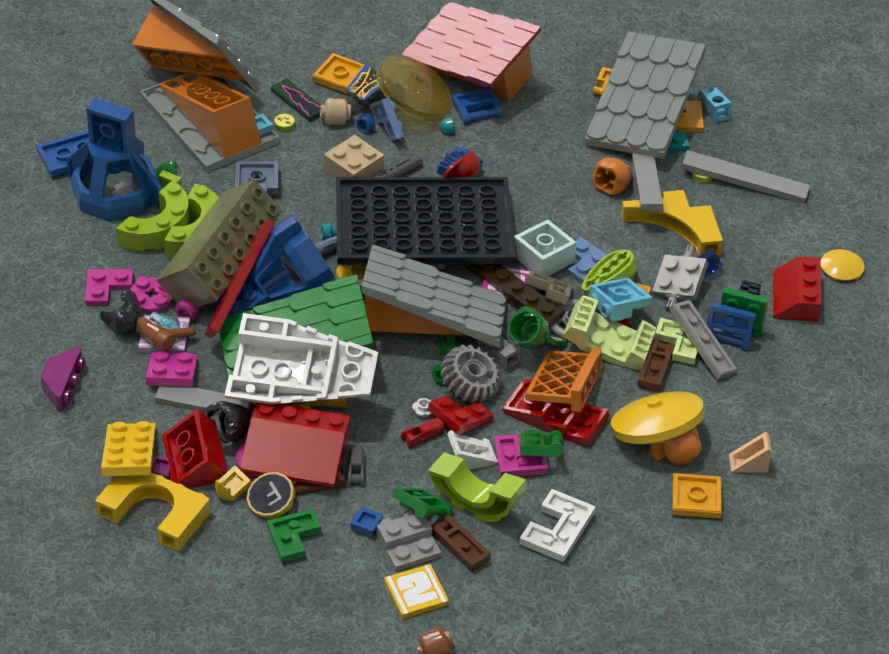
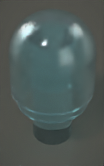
[149,312,181,329]

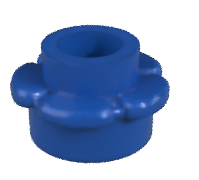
[356,114,375,134]

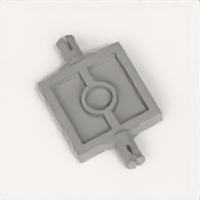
[652,244,708,311]

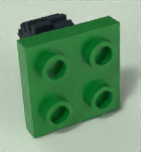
[721,280,769,338]

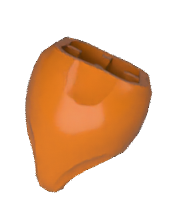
[593,157,631,196]
[647,427,701,465]

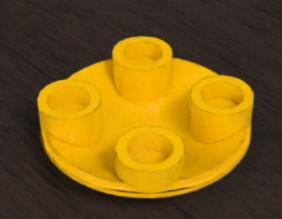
[820,249,865,281]

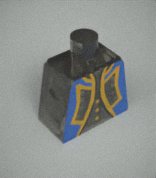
[347,64,397,114]

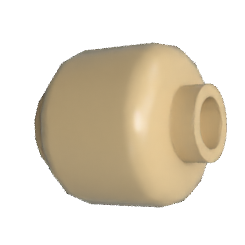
[320,98,351,126]

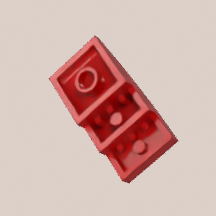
[502,379,610,446]

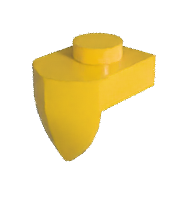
[215,465,252,501]

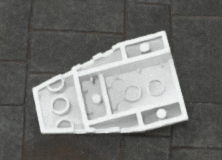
[225,313,378,404]

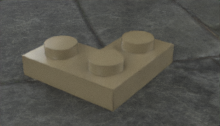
[526,270,572,305]

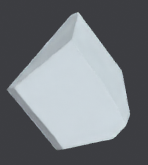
[447,431,498,470]

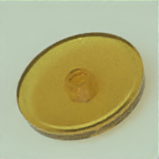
[376,55,452,121]

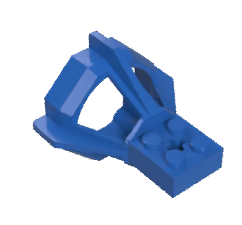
[66,98,163,221]
[214,215,337,316]

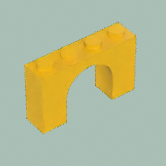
[95,472,211,552]

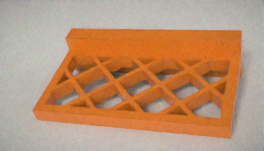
[525,347,602,412]

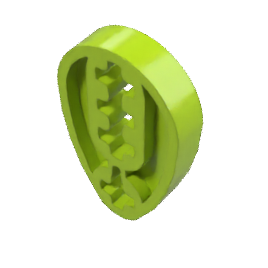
[581,250,638,296]

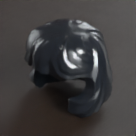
[100,290,144,335]
[206,401,251,443]

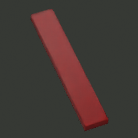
[204,218,275,339]

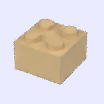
[324,135,384,180]

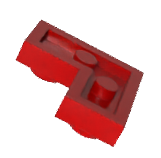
[427,396,494,435]

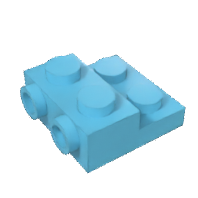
[588,277,653,321]

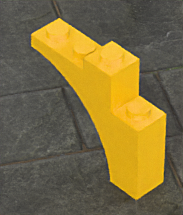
[621,190,723,257]

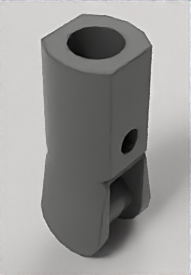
[348,447,365,486]

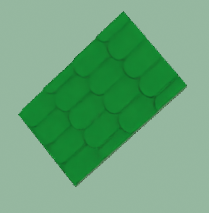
[219,274,373,381]

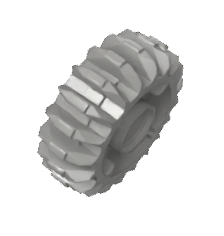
[440,344,502,404]

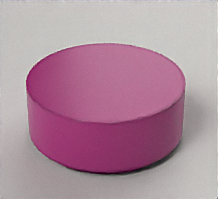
[175,299,199,321]

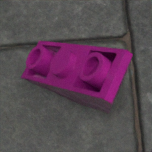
[41,347,86,411]

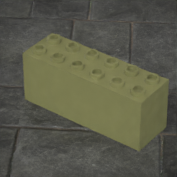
[156,179,283,308]

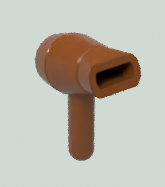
[136,316,196,351]

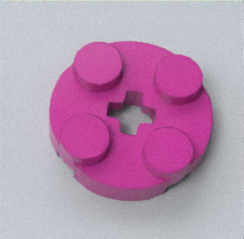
[130,276,174,314]

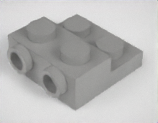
[377,510,441,572]

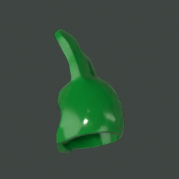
[508,307,567,349]

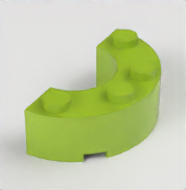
[116,180,190,251]
[164,184,219,259]
[428,452,526,522]

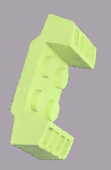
[562,295,656,371]

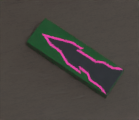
[271,78,321,122]

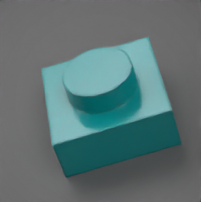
[668,132,690,152]

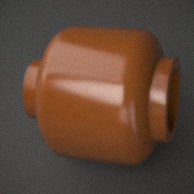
[416,627,456,654]

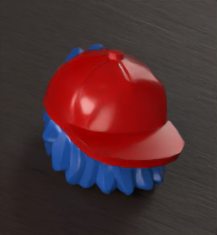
[436,147,483,178]

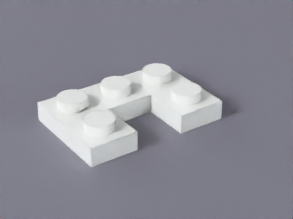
[519,489,596,563]

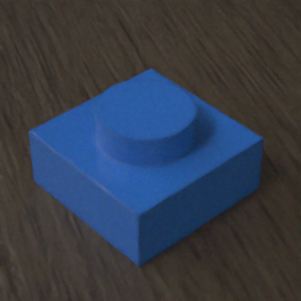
[350,506,383,538]

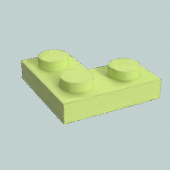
[655,318,698,365]

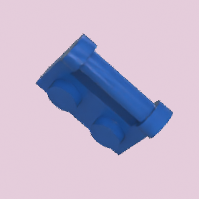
[452,87,503,125]
[707,302,756,351]

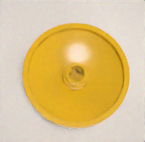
[611,391,705,444]

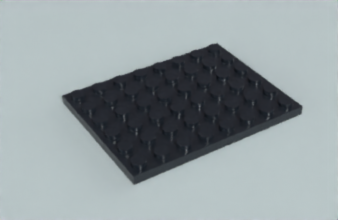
[336,177,516,265]

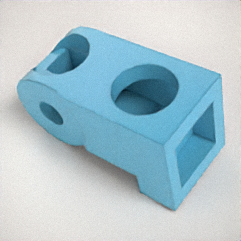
[698,87,731,123]

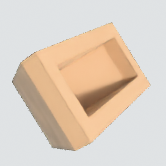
[729,432,772,473]

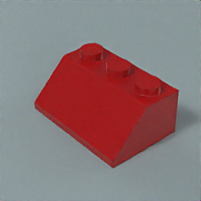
[773,256,821,322]
[162,409,227,488]

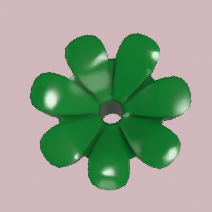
[436,334,466,355]

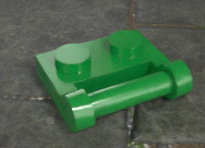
[520,430,563,457]
[392,488,453,518]

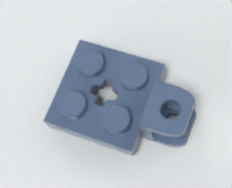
[235,161,279,195]

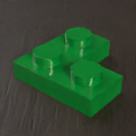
[267,509,321,563]

